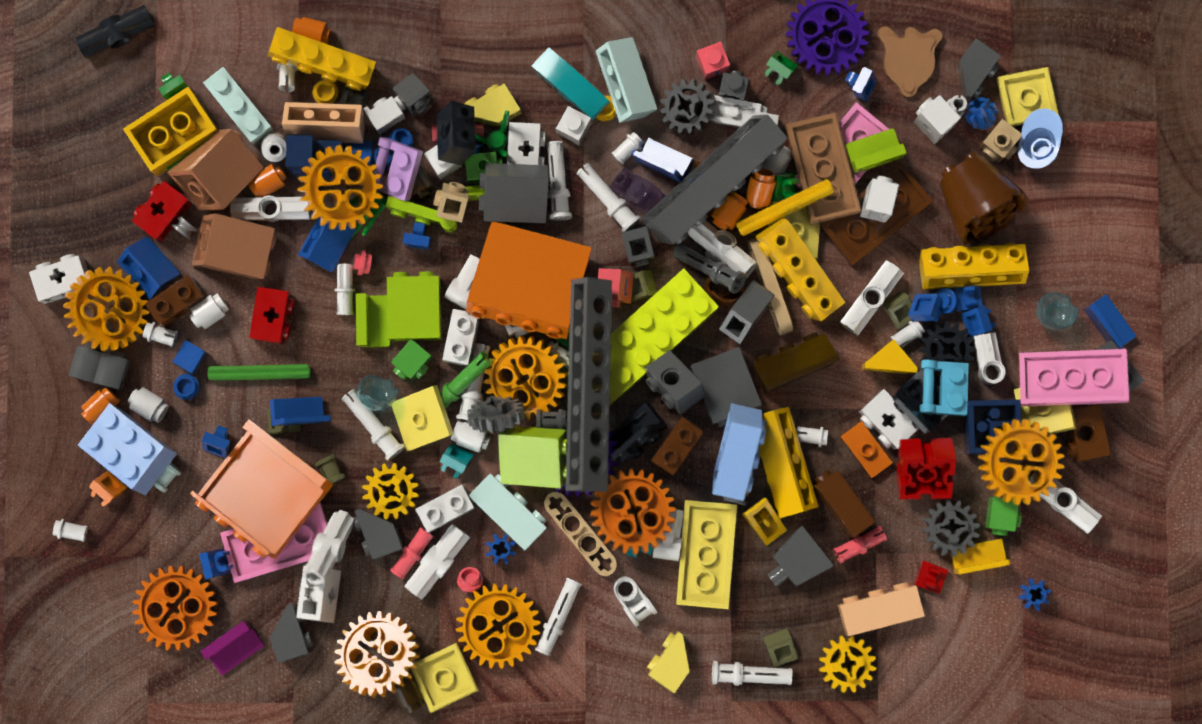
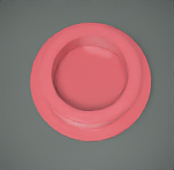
[353,250,372,276]
[457,567,483,592]

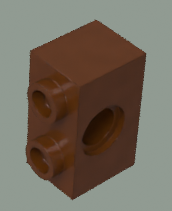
[145,275,206,328]
[1065,404,1111,462]

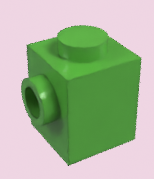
[465,152,503,185]
[391,339,433,381]
[985,497,1022,536]

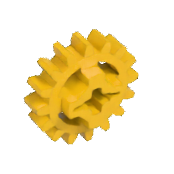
[362,463,419,519]
[819,635,876,693]

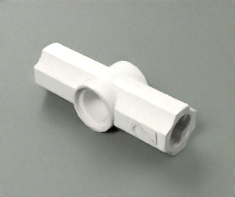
[230,195,311,222]
[687,220,757,278]
[839,260,904,336]
[1028,472,1102,534]
[303,510,354,586]
[404,524,470,600]

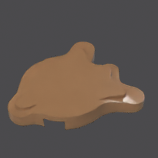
[877,26,942,98]

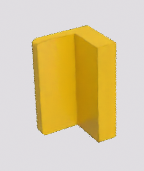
[951,539,1011,574]

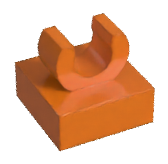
[89,471,127,506]

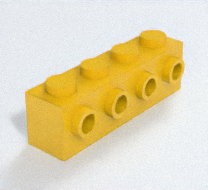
[267,27,376,91]
[756,218,846,321]
[919,243,1029,289]
[759,407,818,518]

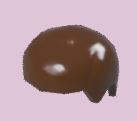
[705,276,746,306]

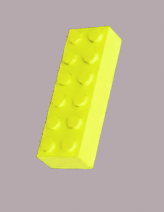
[568,269,719,408]

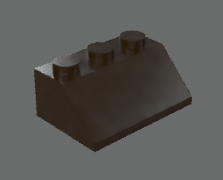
[752,332,840,394]

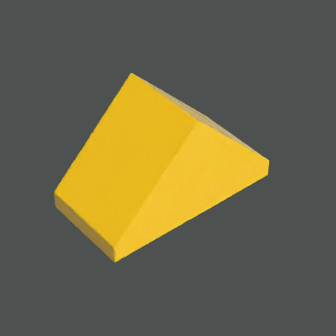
[862,339,917,375]
[742,498,787,546]

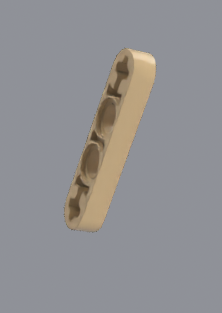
[747,238,793,335]
[544,492,617,576]

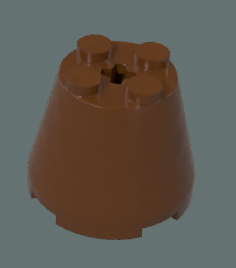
[940,152,1029,245]

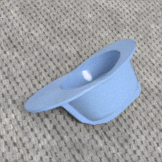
[1018,108,1063,169]

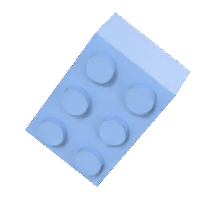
[78,403,177,496]
[713,403,766,501]

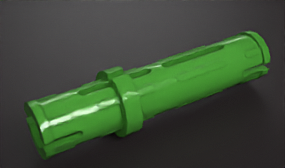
[440,351,493,409]

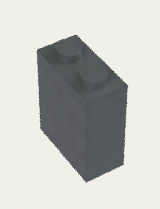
[479,163,549,223]
[690,347,762,427]

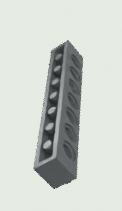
[566,277,613,492]

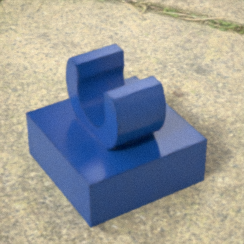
[845,67,878,102]
[403,222,432,250]
[953,285,983,312]
[908,294,942,322]
[961,305,996,337]
[202,425,231,459]
[199,548,233,579]

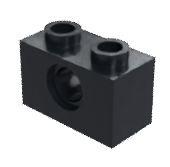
[437,100,476,166]

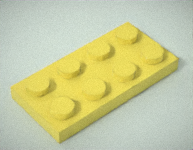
[676,500,737,609]

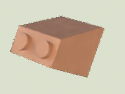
[167,129,264,210]
[192,213,276,280]

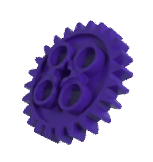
[785,0,869,77]

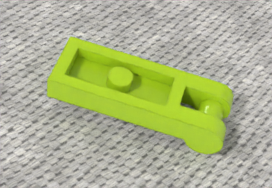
[386,196,458,233]

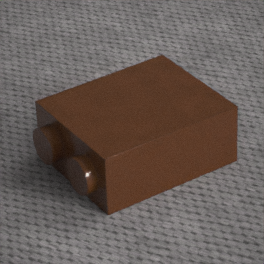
[813,470,875,538]

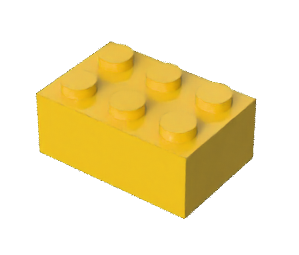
[123,87,219,177]

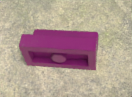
[200,620,264,675]

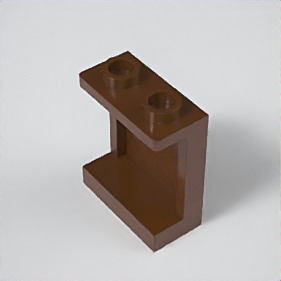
[650,417,703,477]

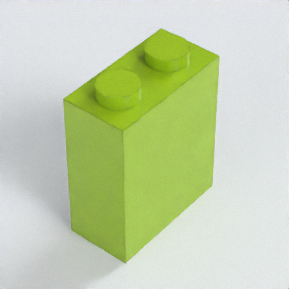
[387,271,442,341]
[498,426,567,488]

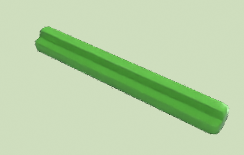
[208,364,311,381]

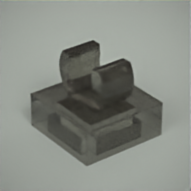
[339,86,370,114]

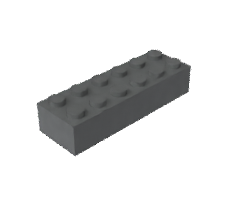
[641,115,788,244]

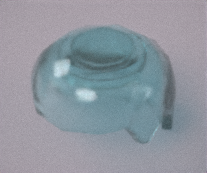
[1036,292,1078,331]
[356,375,399,412]

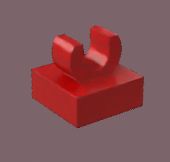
[914,560,948,594]

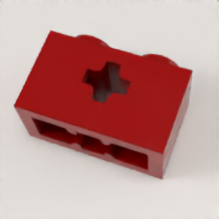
[132,180,192,243]
[249,287,295,345]

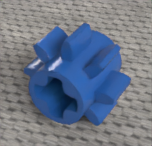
[964,97,999,130]
[485,533,516,564]
[1017,578,1051,611]

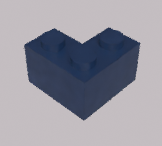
[286,135,345,180]
[964,400,1022,455]

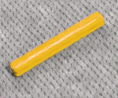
[736,179,834,236]

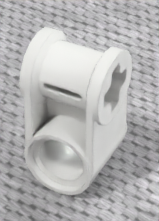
[614,576,658,627]

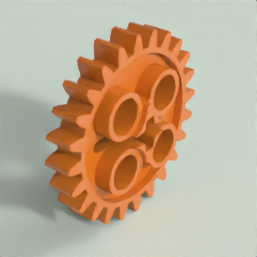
[590,469,676,555]
[132,565,219,651]

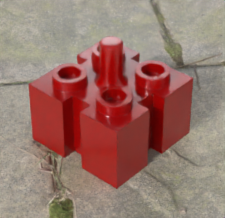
[896,438,956,499]

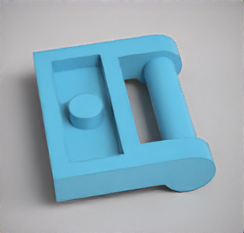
[920,360,969,416]

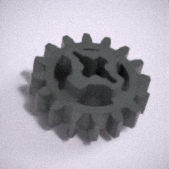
[659,79,716,135]
[467,396,525,433]
[922,500,980,557]

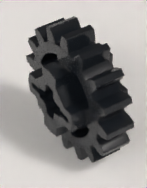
[918,321,976,377]

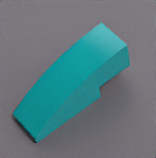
[532,47,610,121]

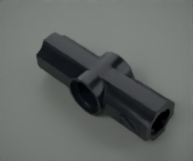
[75,5,155,59]

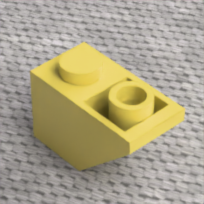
[464,83,521,127]
[647,631,689,693]

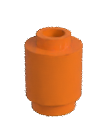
[292,17,331,44]
[248,163,287,198]
[745,168,776,209]
[711,191,748,231]
[81,387,120,424]

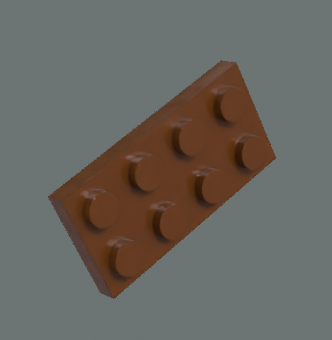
[820,161,933,266]

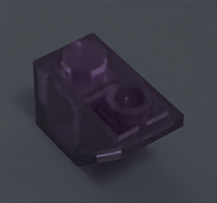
[609,168,666,215]

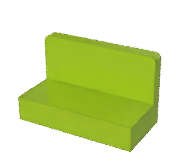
[845,129,906,174]
[356,293,390,348]

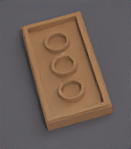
[785,112,861,225]

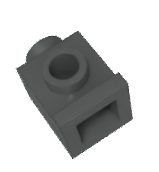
[718,71,749,101]
[622,226,654,268]

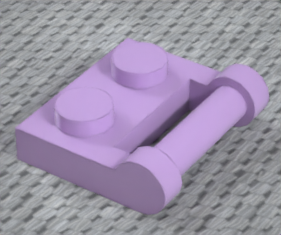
[373,137,423,201]

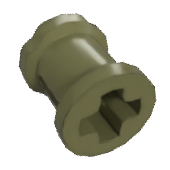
[314,454,346,484]

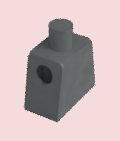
[767,526,833,587]

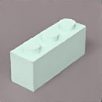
[596,37,657,123]
[203,67,275,148]
[469,473,547,551]

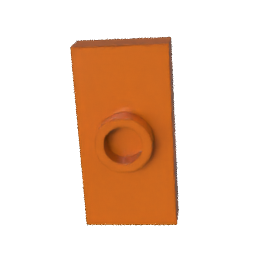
[840,421,893,478]

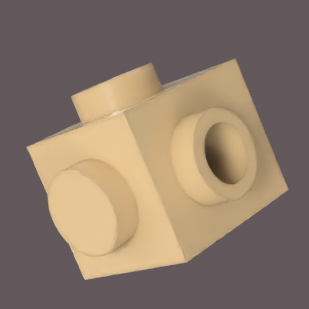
[979,119,1023,163]
[433,182,469,223]

